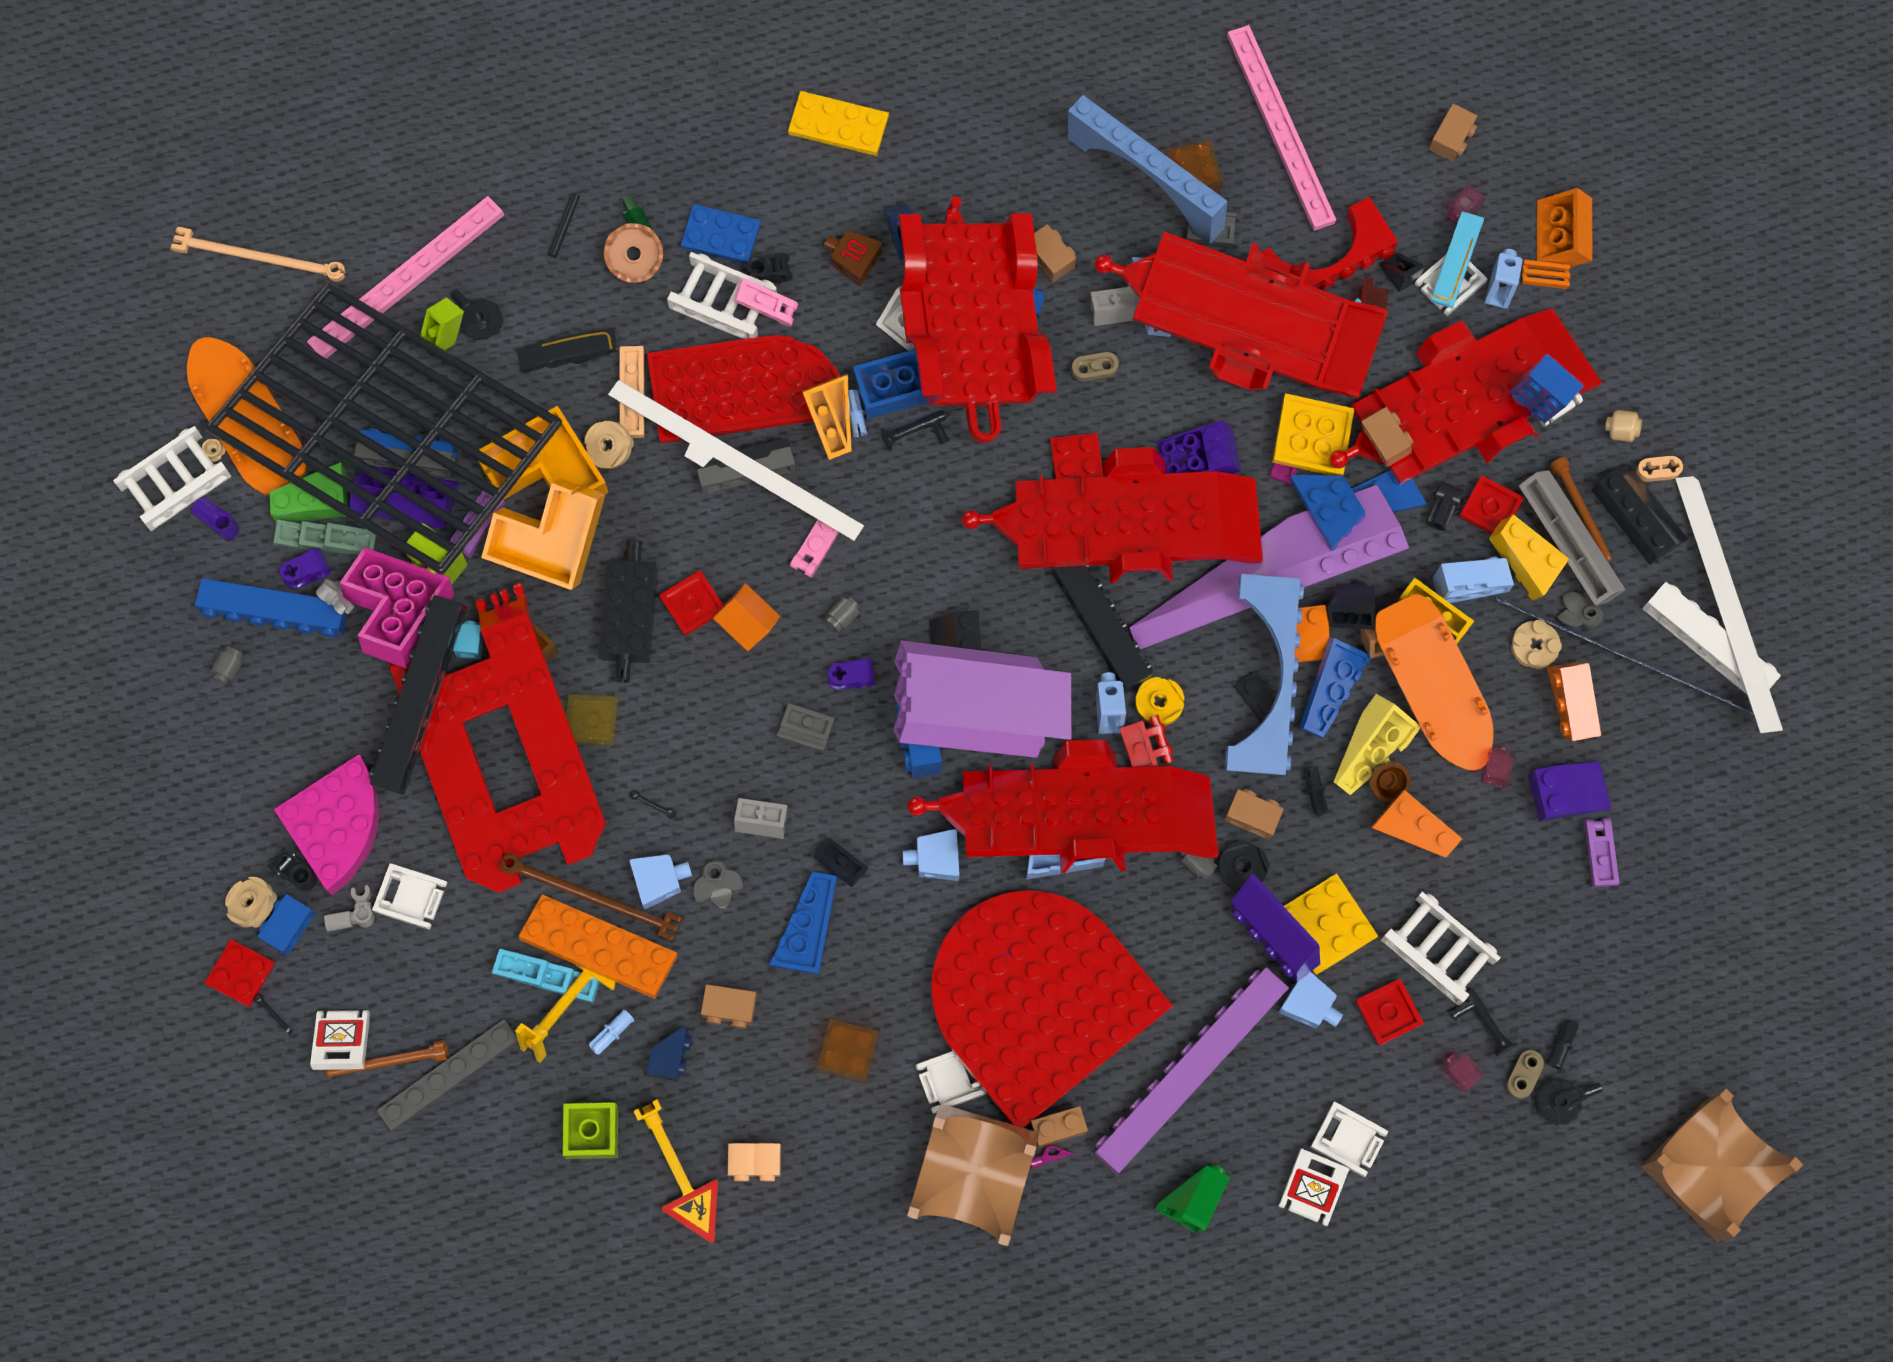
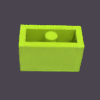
[420,297,464,350]

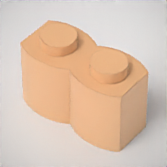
[728,1143,781,1182]

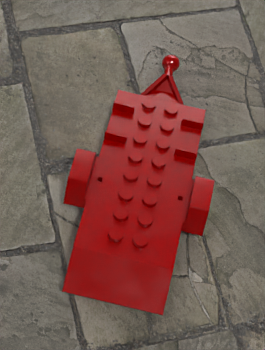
[1094,232,1388,398]
[1329,308,1602,485]
[961,447,1263,584]
[907,740,1218,873]

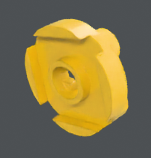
[1135,677,1184,726]

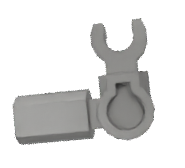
[316,579,354,615]
[324,885,375,932]

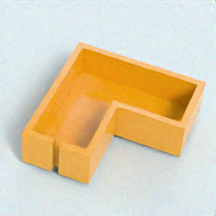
[477,406,608,500]
[481,478,606,590]

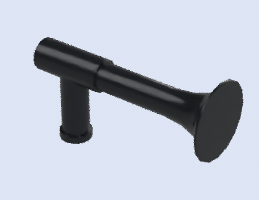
[880,410,950,451]
[1449,989,1518,1057]

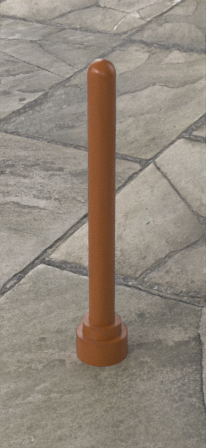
[1549,456,1612,562]
[325,1040,448,1077]

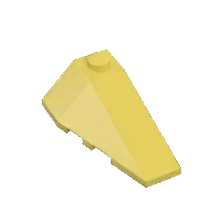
[1334,694,1420,795]

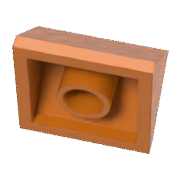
[712,583,780,652]

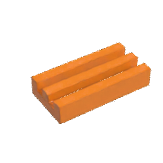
[1521,260,1571,289]

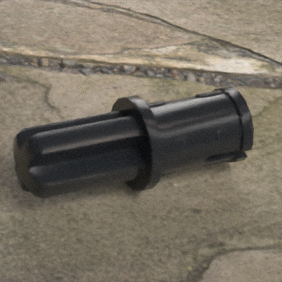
[1302,766,1328,816]
[1547,1019,1579,1070]

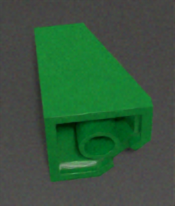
[1154,1164,1230,1235]

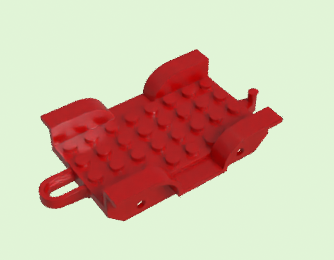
[899,196,1057,443]

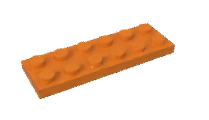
[519,894,678,999]

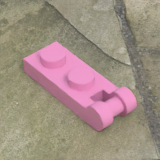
[733,278,798,327]
[790,520,839,578]

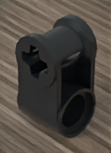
[747,253,793,283]
[267,847,317,891]

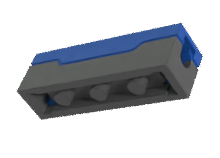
[354,428,458,478]

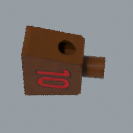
[824,231,883,287]

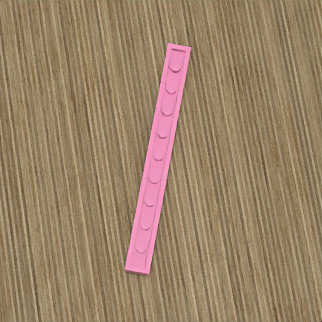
[1227,25,1336,231]
[307,196,504,358]

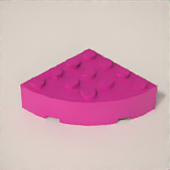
[274,754,379,895]

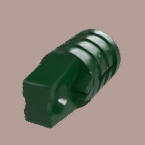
[622,195,652,229]

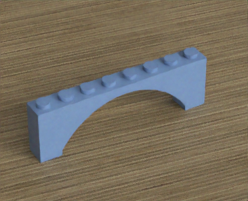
[1068,95,1227,245]
[1224,574,1304,775]

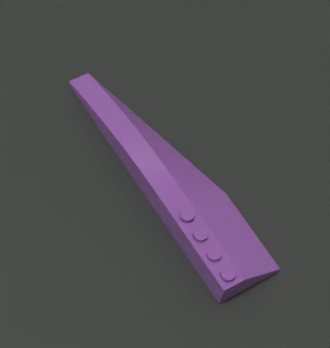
[1129,485,1409,649]

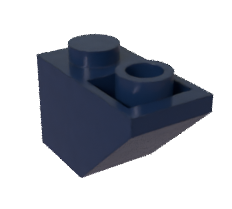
[647,1027,692,1082]

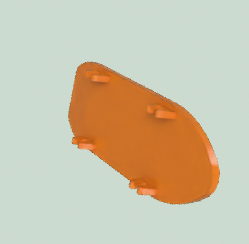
[187,337,307,495]
[1375,594,1493,771]

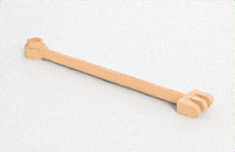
[170,227,346,282]

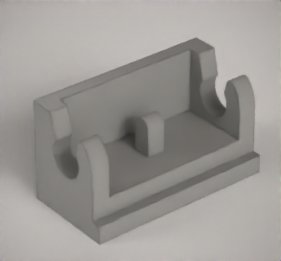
[1090,287,1140,326]
[734,798,788,839]

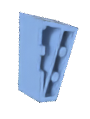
[1026,855,1106,880]

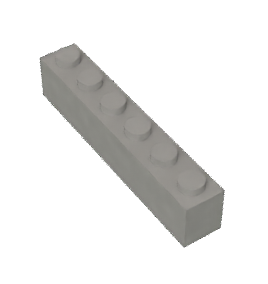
[1519,471,1625,606]

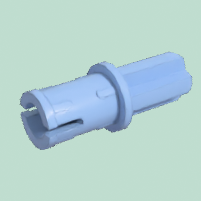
[848,389,868,438]
[589,1009,635,1055]

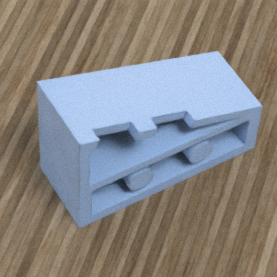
[1432,557,1514,603]

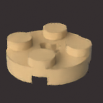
[585,421,634,469]
[1511,620,1562,669]
[225,877,277,928]

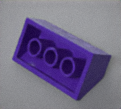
[350,466,459,528]
[1231,874,1321,982]

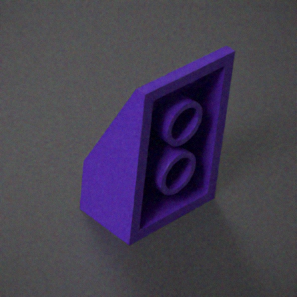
[1528,762,1611,823]

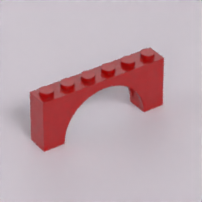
[1261,197,1398,290]

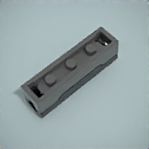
[695,438,796,495]

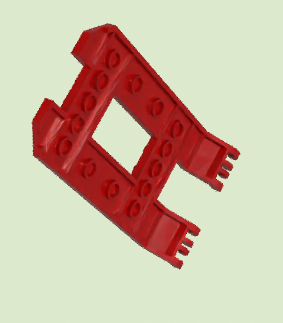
[389,582,607,893]

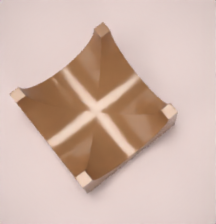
[1641,1089,1803,1242]
[907,1104,1039,1246]

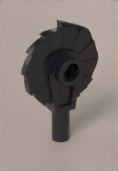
[451,289,504,340]
[1536,1079,1603,1125]

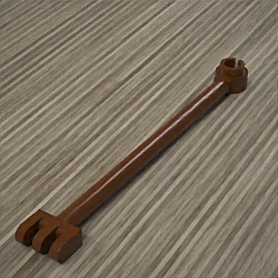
[500,854,683,942]

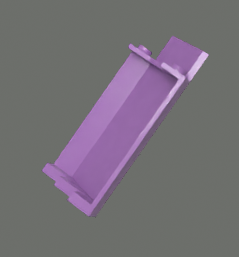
[893,641,1071,758]

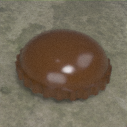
[1369,761,1412,803]

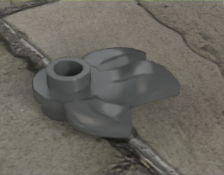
[1557,591,1603,628]
[694,861,743,909]

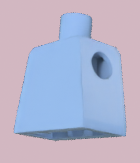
[1485,249,1523,309]
[1096,672,1126,734]
[903,829,959,881]
[630,855,692,909]
[1279,972,1343,1029]

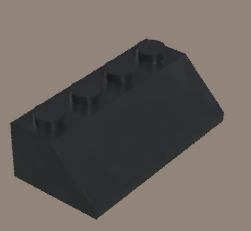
[1592,465,1688,565]
[929,610,982,651]

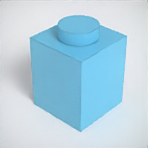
[453,621,484,660]

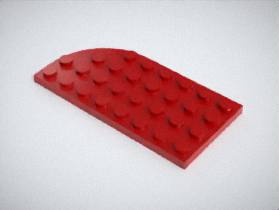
[647,335,840,444]

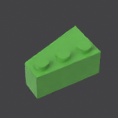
[270,462,348,522]

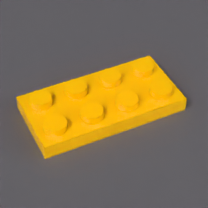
[788,91,889,156]

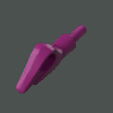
[1030,1145,1074,1169]

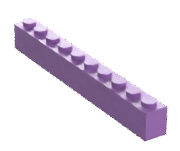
[1094,967,1289,1175]

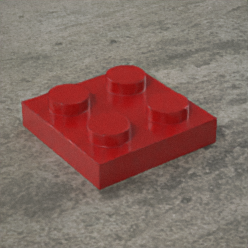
[1050,433,1104,479]
[1459,475,1524,535]
[659,570,724,637]
[205,939,276,1008]
[1355,979,1424,1046]

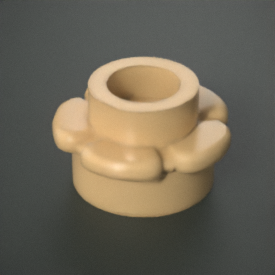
[202,439,226,462]

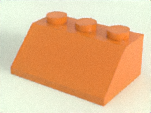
[1537,188,1592,267]

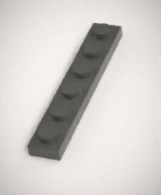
[377,1019,518,1132]

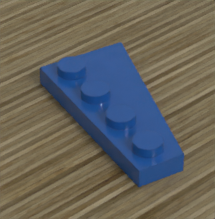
[1352,470,1427,512]

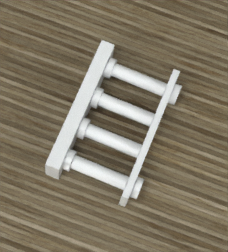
[667,252,777,339]
[113,426,232,531]
[1381,892,1501,1006]

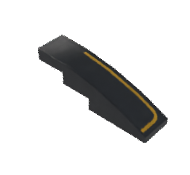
[518,328,618,373]

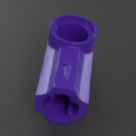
[191,497,239,540]

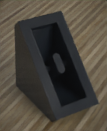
[1379,252,1424,292]

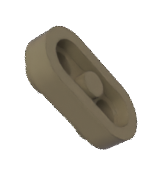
[1071,352,1119,382]
[1506,1050,1544,1099]

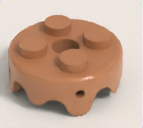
[604,223,663,283]

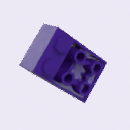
[1157,420,1241,474]

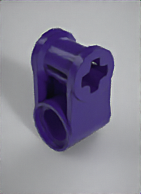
[280,549,331,589]
[828,659,876,690]

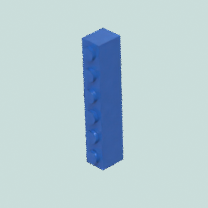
[195,578,348,638]

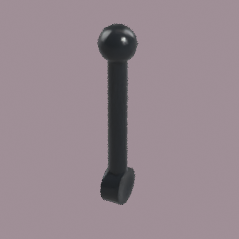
[630,790,677,819]
[254,994,293,1035]

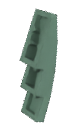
[273,520,376,555]

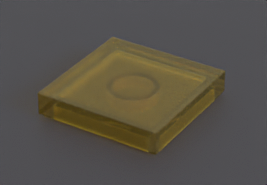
[567,694,618,746]

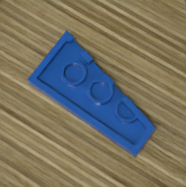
[1299,638,1372,738]
[769,872,837,975]

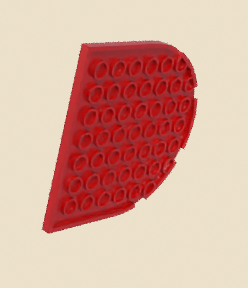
[931,891,1173,1128]

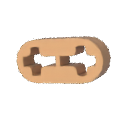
[1636,456,1683,482]

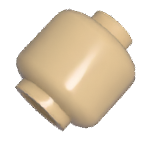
[1605,410,1642,442]

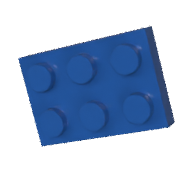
[681,204,761,264]

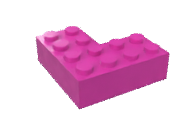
[340,547,454,668]

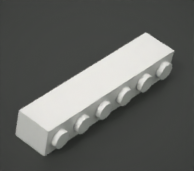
[1642,582,1781,695]

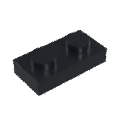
[1234,672,1275,723]
[813,838,868,887]

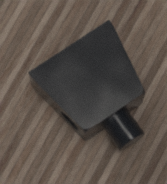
[1328,581,1376,630]

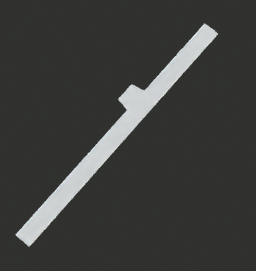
[608,380,864,540]

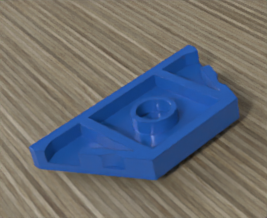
[1290,475,1365,551]

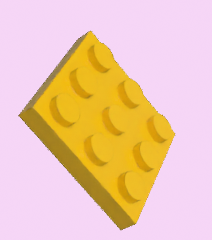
[1272,393,1354,476]
[1284,874,1378,976]

